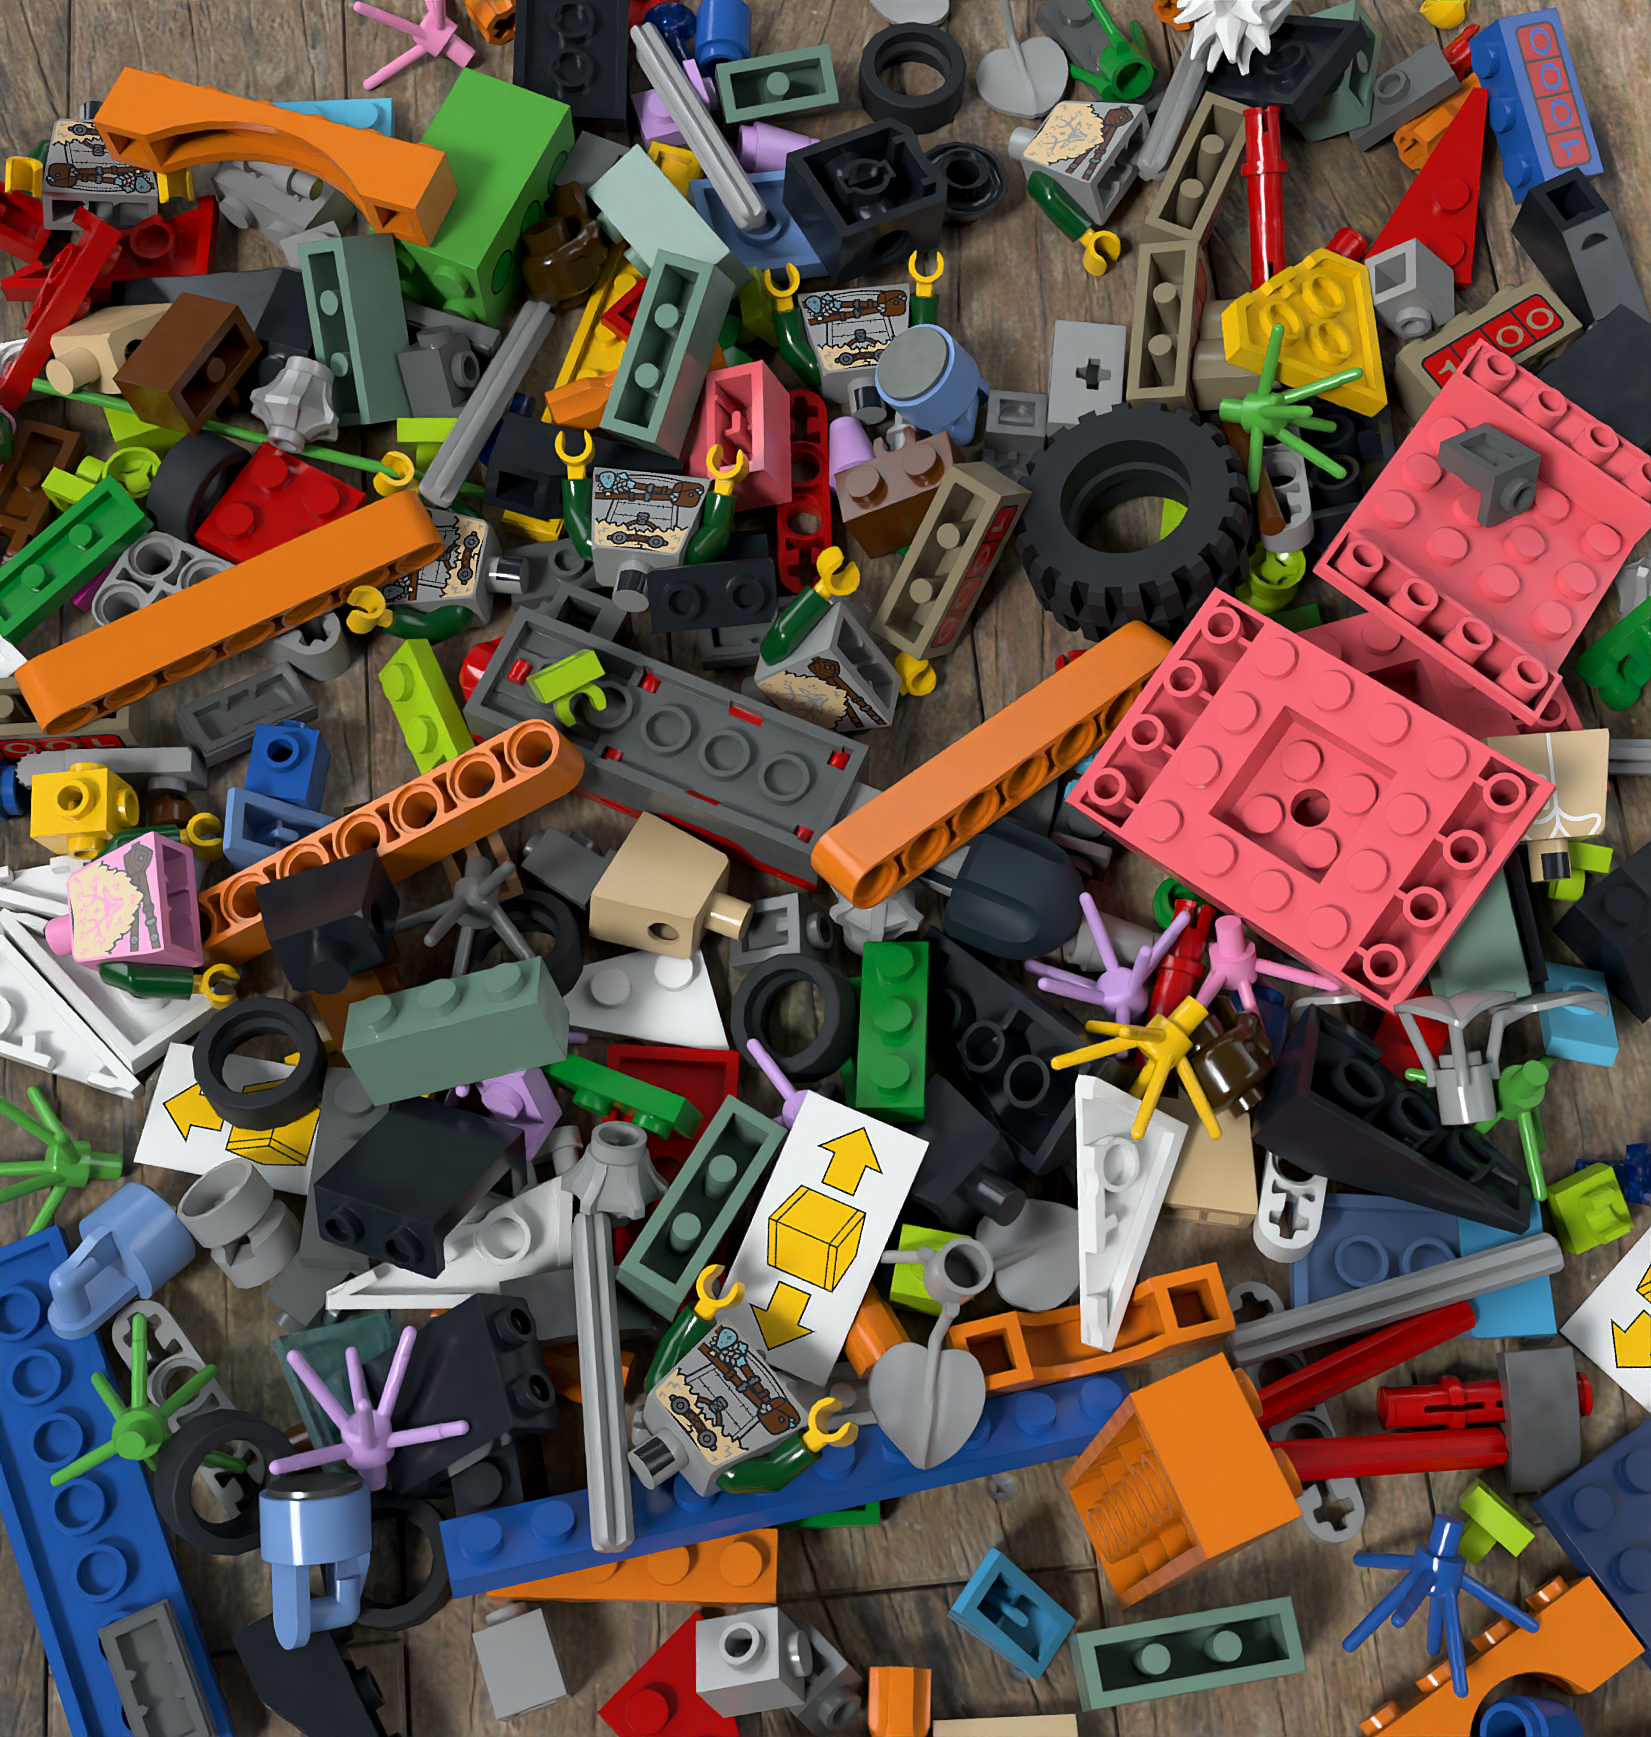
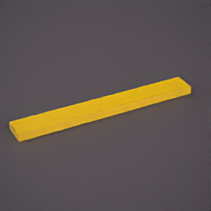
[501,141,704,542]

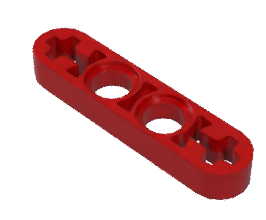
[776,389,833,597]

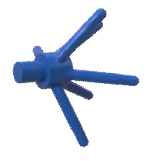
[1342,1514,1539,1698]

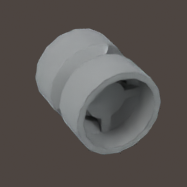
[177,1158,303,1289]

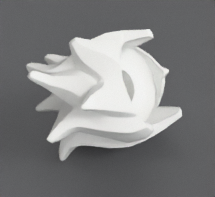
[1173,0,1293,75]

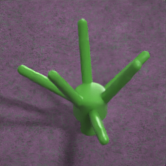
[1219,324,1363,495]
[1405,1053,1559,1201]
[0,1086,123,1237]
[50,1313,247,1487]

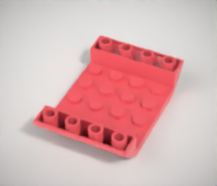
[1312,338,1651,726]

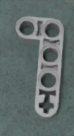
[92,531,351,682]

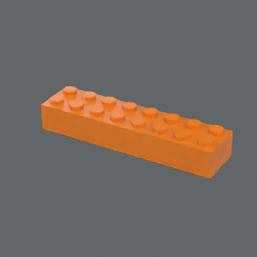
[1062,1352,1303,1610]

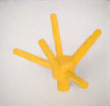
[1051,995,1223,1140]

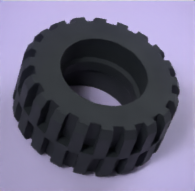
[1012,402,1257,643]

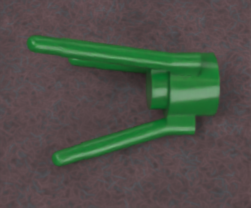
[1067,0,1159,100]

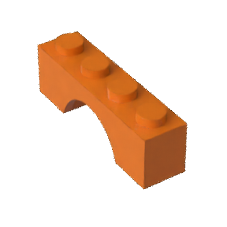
[944,1262,1237,1399]
[486,1528,779,1609]
[1358,1575,1645,1737]

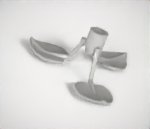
[869,0,1069,119]
[1289,989,1609,1125]
[868,1199,1080,1470]

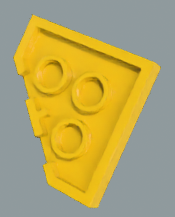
[1221,247,1388,417]

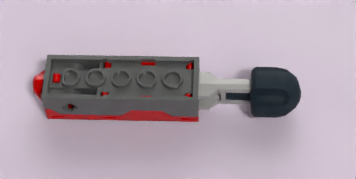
[459,605,1085,960]

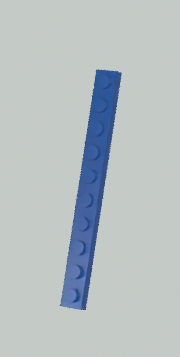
[439,1369,1131,1599]

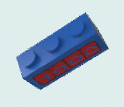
[1468,7,1604,205]

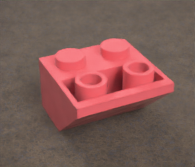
[677,360,792,513]

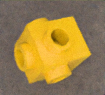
[30,762,139,860]

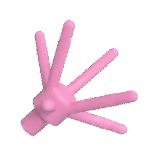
[353,0,476,91]
[1195,915,1341,1066]

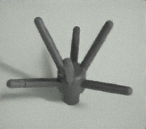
[393,856,537,978]

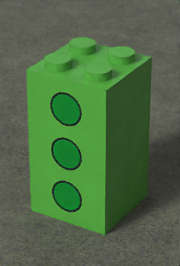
[369,67,575,329]

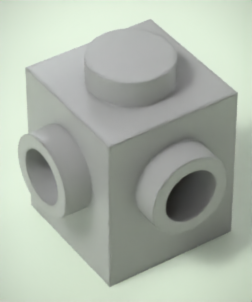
[1365,238,1455,340]
[696,1604,813,1718]

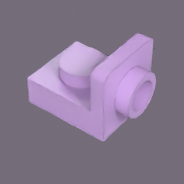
[630,59,718,154]
[475,1067,563,1162]

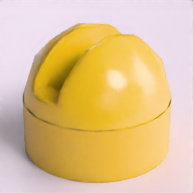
[1419,0,1470,30]

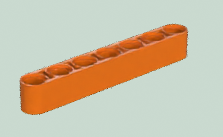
[14,490,446,736]
[811,620,1175,910]
[197,719,585,969]

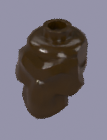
[519,180,609,309]
[1177,995,1273,1119]

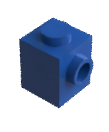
[244,720,331,813]

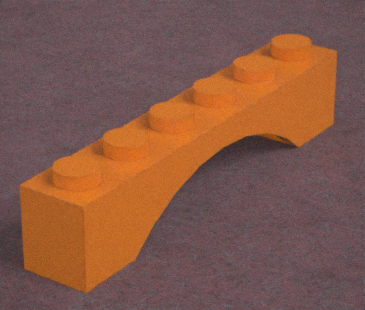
[93,66,459,248]

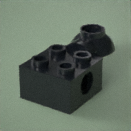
[782,117,1009,285]

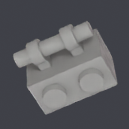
[211,161,355,250]

